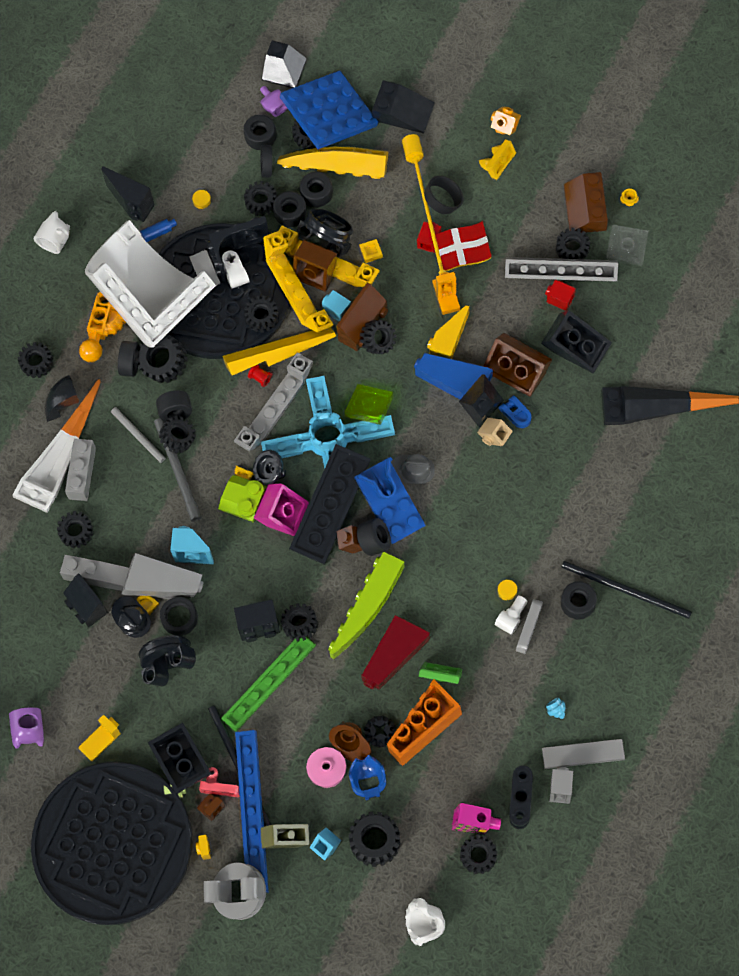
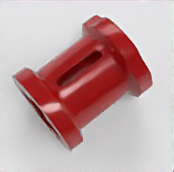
[248,364,273,387]

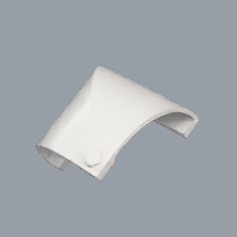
[85,220,216,347]

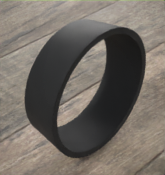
[424,175,464,214]

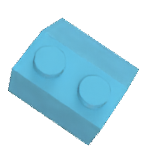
[170,526,214,564]

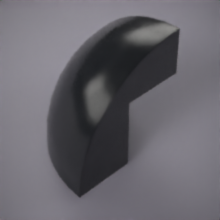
[45,375,79,422]

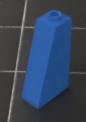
[414,353,493,399]

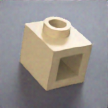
[477,418,513,446]

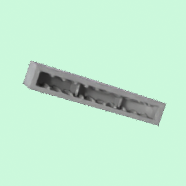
[60,555,174,600]

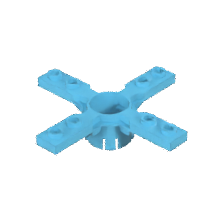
[261,376,395,468]

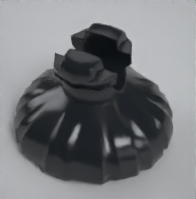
[252,450,286,485]

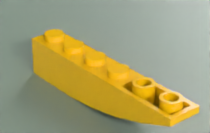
[277,147,388,179]

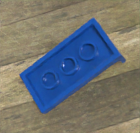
[354,457,426,544]

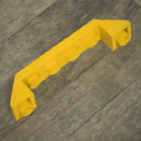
[279,226,379,287]
[263,231,333,332]

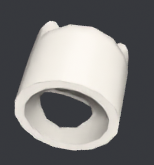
[34,211,70,254]

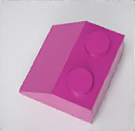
[254,484,309,536]

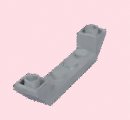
[234,352,313,452]

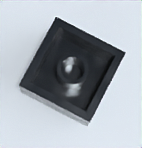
[234,599,280,642]

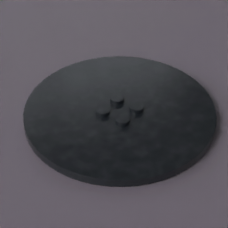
[158,223,290,359]
[31,762,192,925]

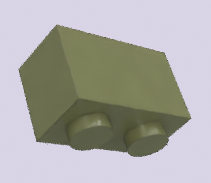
[261,824,310,848]

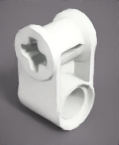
[222,251,249,289]

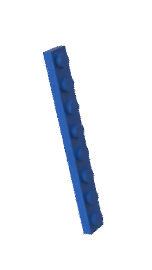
[235,730,269,893]

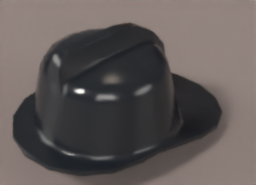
[111,596,151,638]

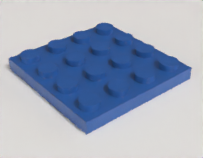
[280,71,378,149]

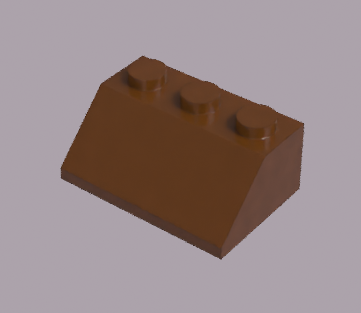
[564,172,608,233]
[336,282,388,351]
[483,333,552,397]

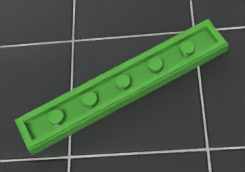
[221,637,316,732]

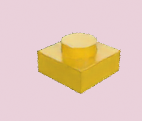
[359,239,383,263]
[196,835,211,860]

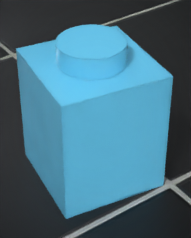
[322,290,351,321]

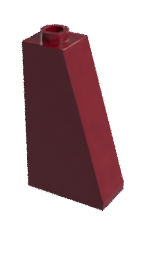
[361,615,430,690]

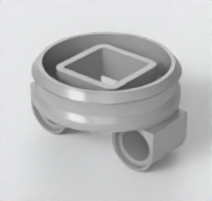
[204,863,266,920]

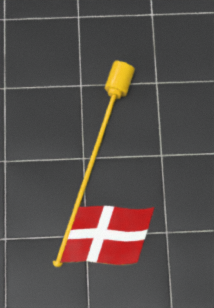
[402,134,492,275]

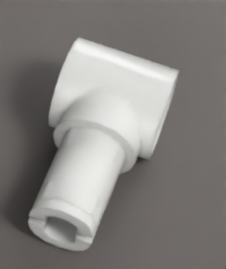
[495,596,528,635]

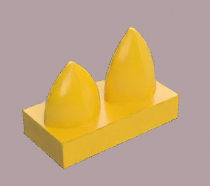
[479,139,516,180]

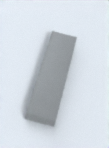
[542,739,625,769]

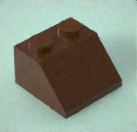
[293,240,337,292]

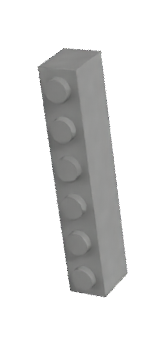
[505,257,618,281]

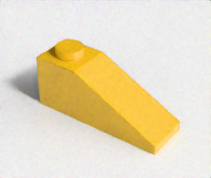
[427,306,469,359]

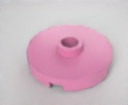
[306,747,347,788]

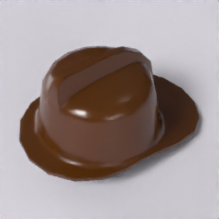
[329,721,371,762]

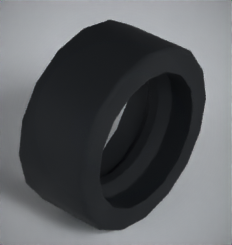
[118,341,140,377]
[160,597,198,636]

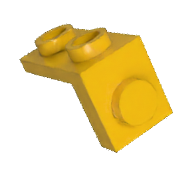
[79,715,121,761]

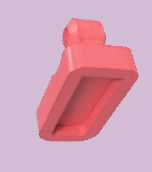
[199,767,240,798]

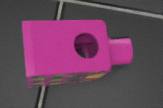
[451,803,501,834]

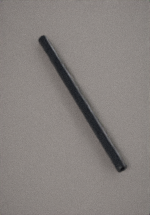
[561,561,692,619]
[208,706,271,827]

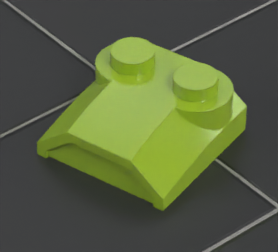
[218,475,267,523]

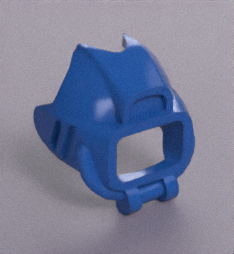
[349,755,386,800]

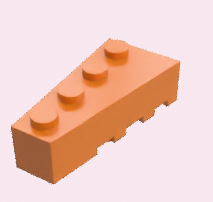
[387,679,462,766]

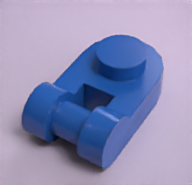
[499,395,531,428]

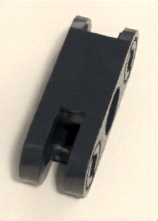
[509,765,533,829]

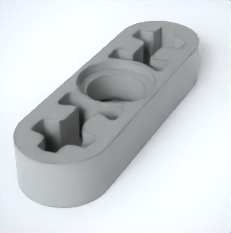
[516,599,543,654]

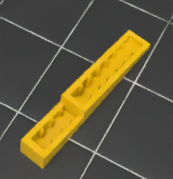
[222,327,336,376]

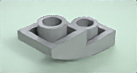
[190,250,221,285]

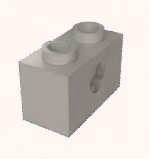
[549,767,573,804]

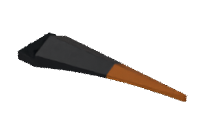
[601,386,739,425]

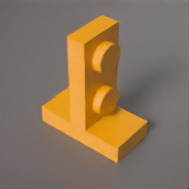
[432,272,460,315]

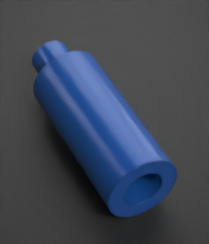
[140,219,177,242]

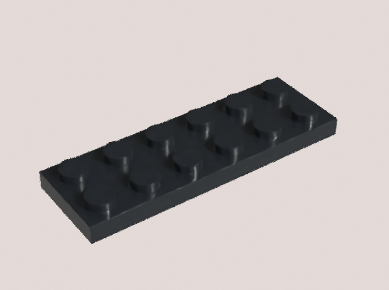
[289,444,371,565]

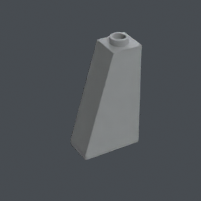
[122,553,203,597]

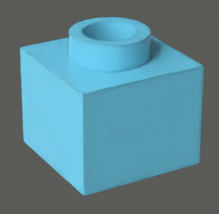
[309,828,342,861]

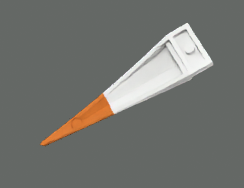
[13,379,101,513]

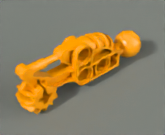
[79,292,126,362]

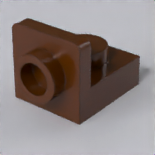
[197,794,225,821]

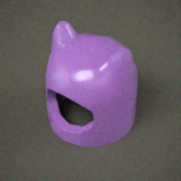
[9,707,44,749]

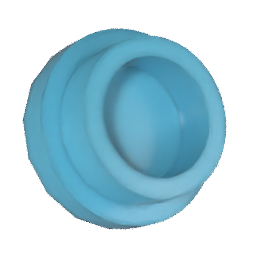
[546,698,566,719]

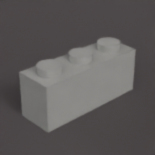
[65,439,96,501]

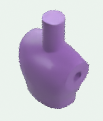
[260,86,287,117]

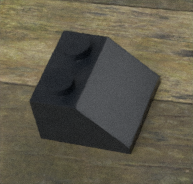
[63,573,107,627]

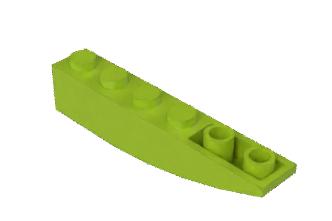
[328,552,405,659]

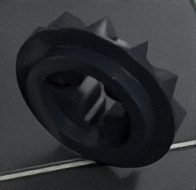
[364,715,396,747]

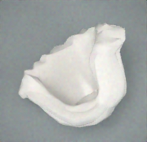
[405,898,445,946]

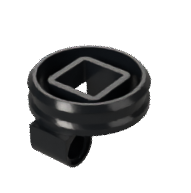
[297,208,353,257]
[138,635,196,687]

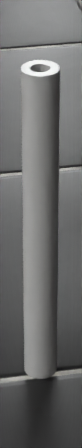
[111,407,166,463]

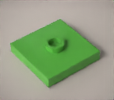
[419,662,462,684]

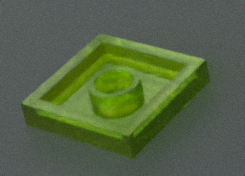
[345,384,393,425]

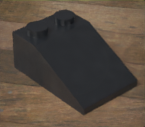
[372,80,435,134]
[101,166,155,222]
[541,310,612,373]
[148,723,212,794]

